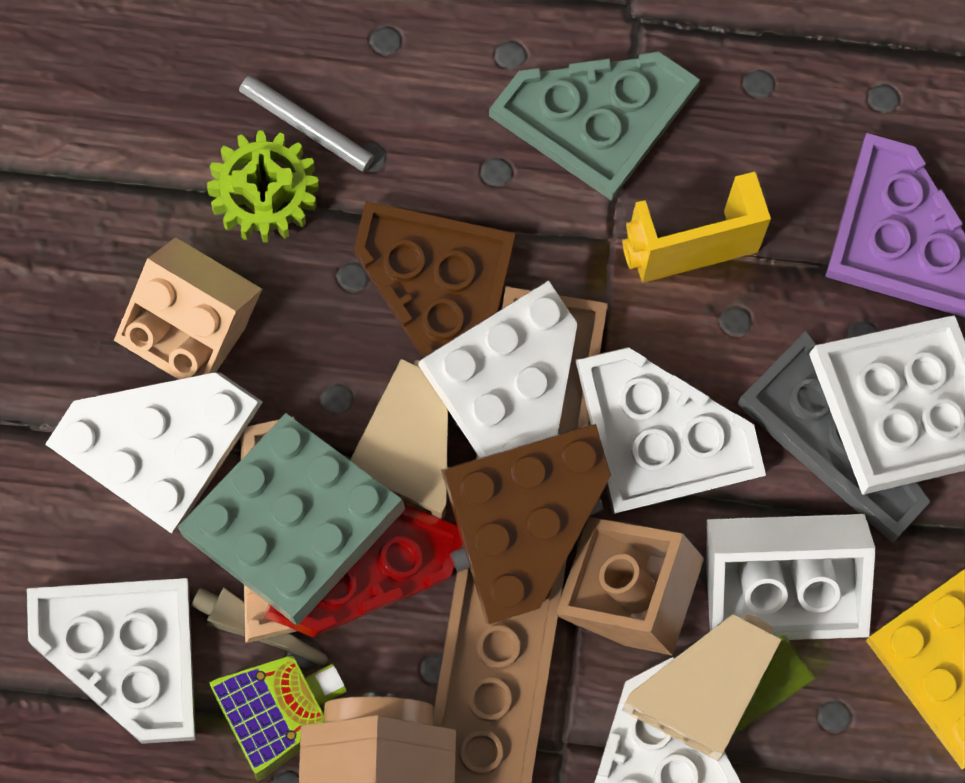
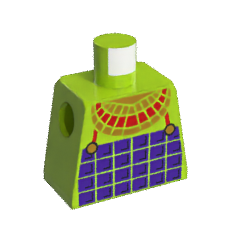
[209,656,347,781]

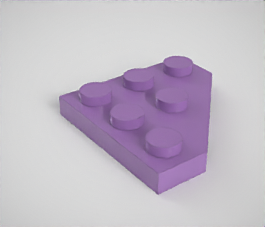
[825,133,965,317]

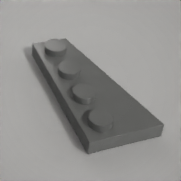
[736,331,930,543]

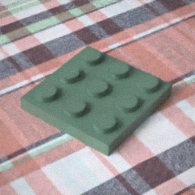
[178,413,406,626]

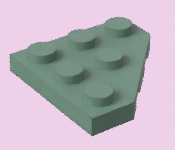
[489,52,700,201]

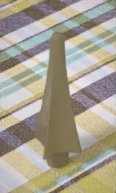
[191,587,328,665]

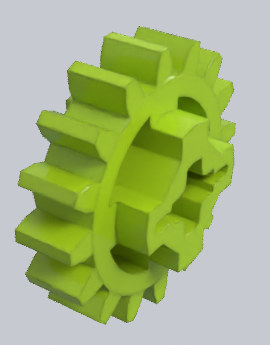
[207,130,319,243]

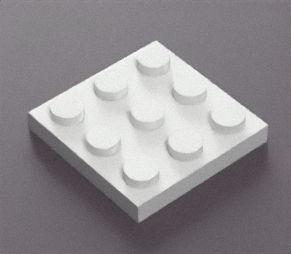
[809,315,965,495]

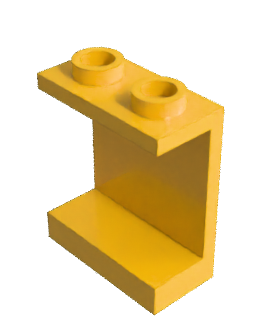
[622,172,771,283]

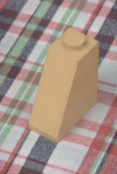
[350,359,448,520]
[622,614,781,761]

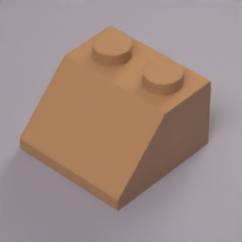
[556,517,704,656]

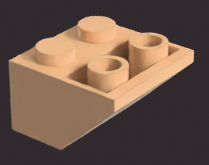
[114,237,262,380]

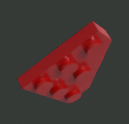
[264,504,462,637]

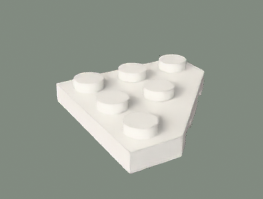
[418,281,577,457]
[576,348,766,513]
[45,372,262,533]
[27,578,196,744]
[595,657,741,783]

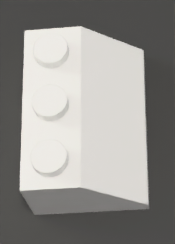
[706,514,875,640]

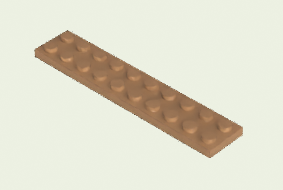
[433,287,608,783]

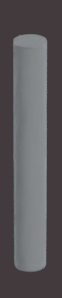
[239,75,375,172]

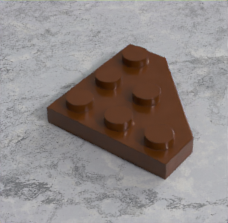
[354,201,515,359]
[441,424,611,624]

